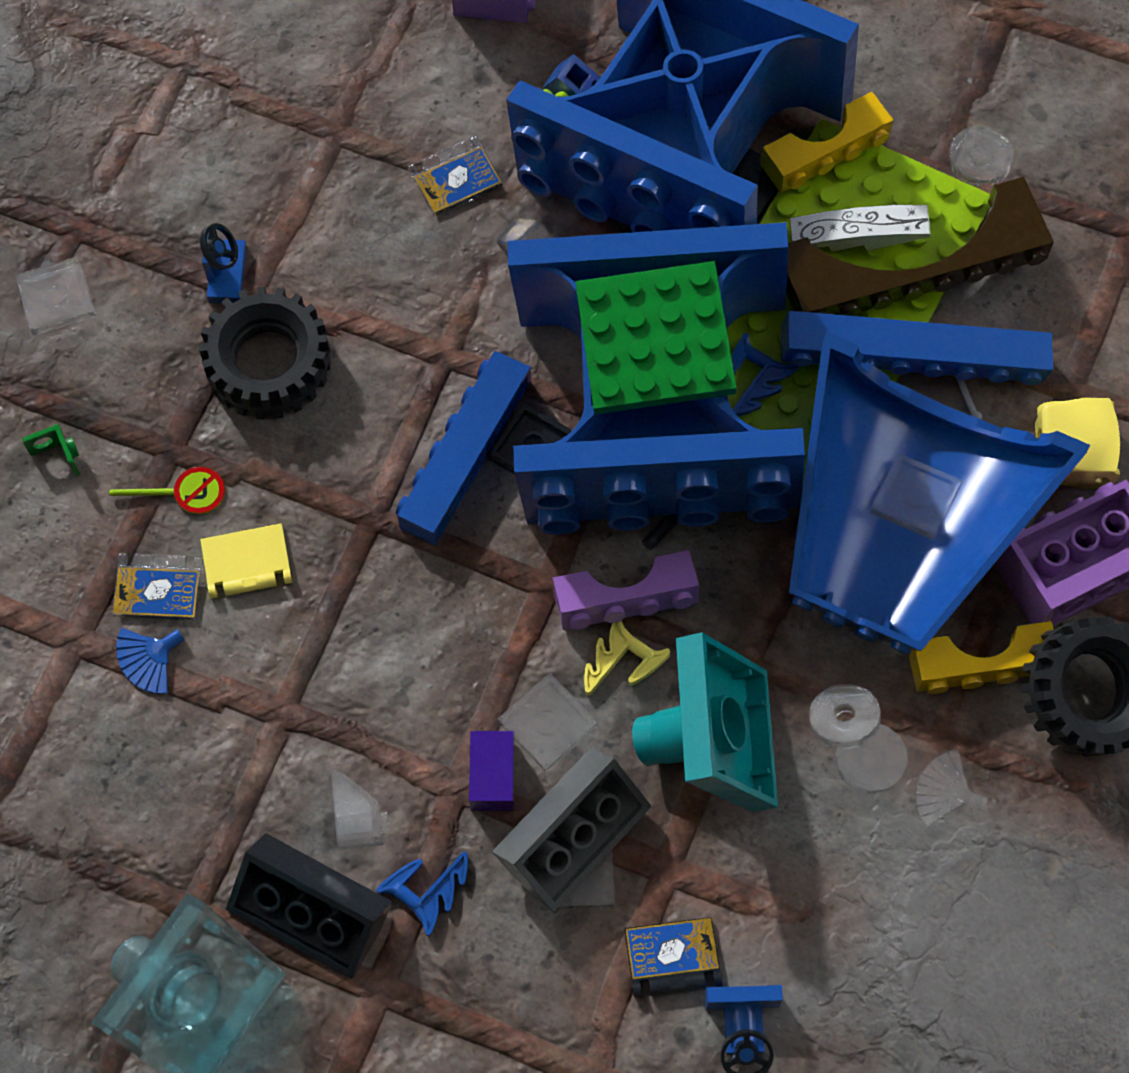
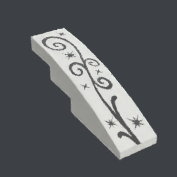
[790,205,931,252]

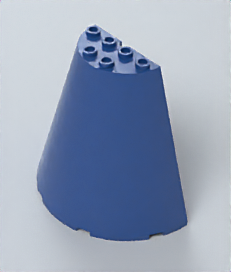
[789,331,1090,655]

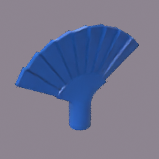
[116,628,185,694]

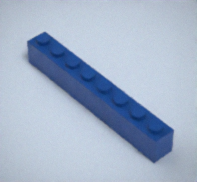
[781,311,1053,385]

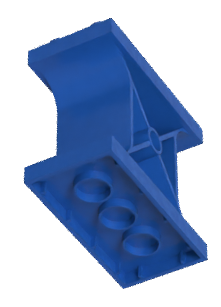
[506,0,859,233]
[507,222,805,535]

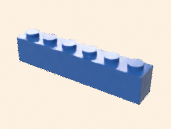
[396,351,531,546]

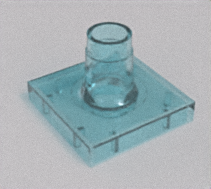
[91,893,286,1073]

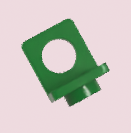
[22,424,80,476]

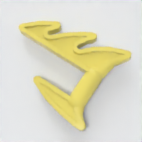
[584,620,670,696]

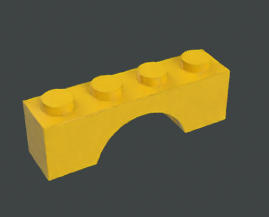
[760,92,893,193]
[909,621,1054,694]

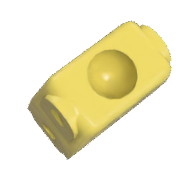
[1035,398,1120,489]

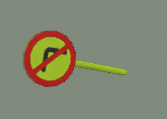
[109,466,225,515]

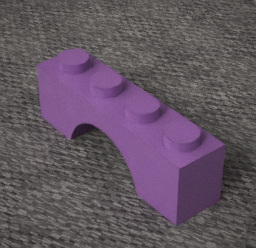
[553,550,699,630]

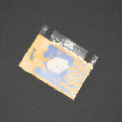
[407,135,503,217]
[112,552,203,620]

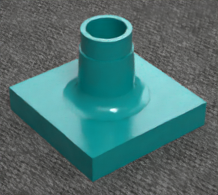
[632,632,778,812]

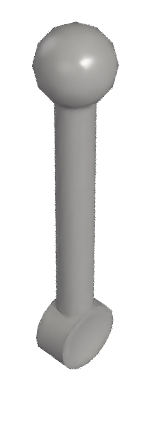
[952,375,982,419]

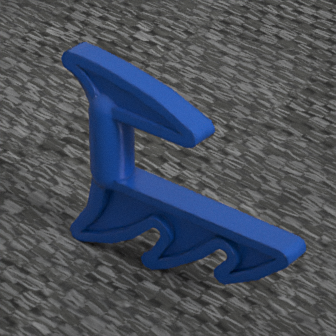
[731,333,799,416]
[376,851,468,937]

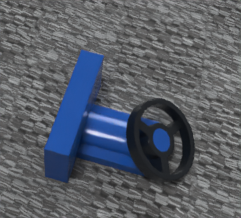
[200,223,247,303]
[705,985,783,1073]

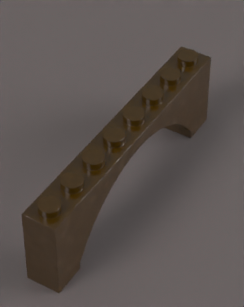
[786,177,1054,316]

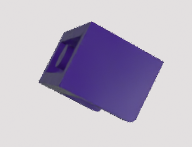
[469,731,514,811]

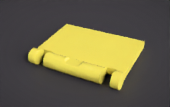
[200,523,293,599]

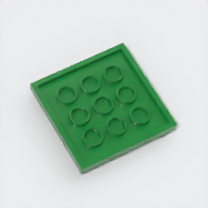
[575,261,737,415]

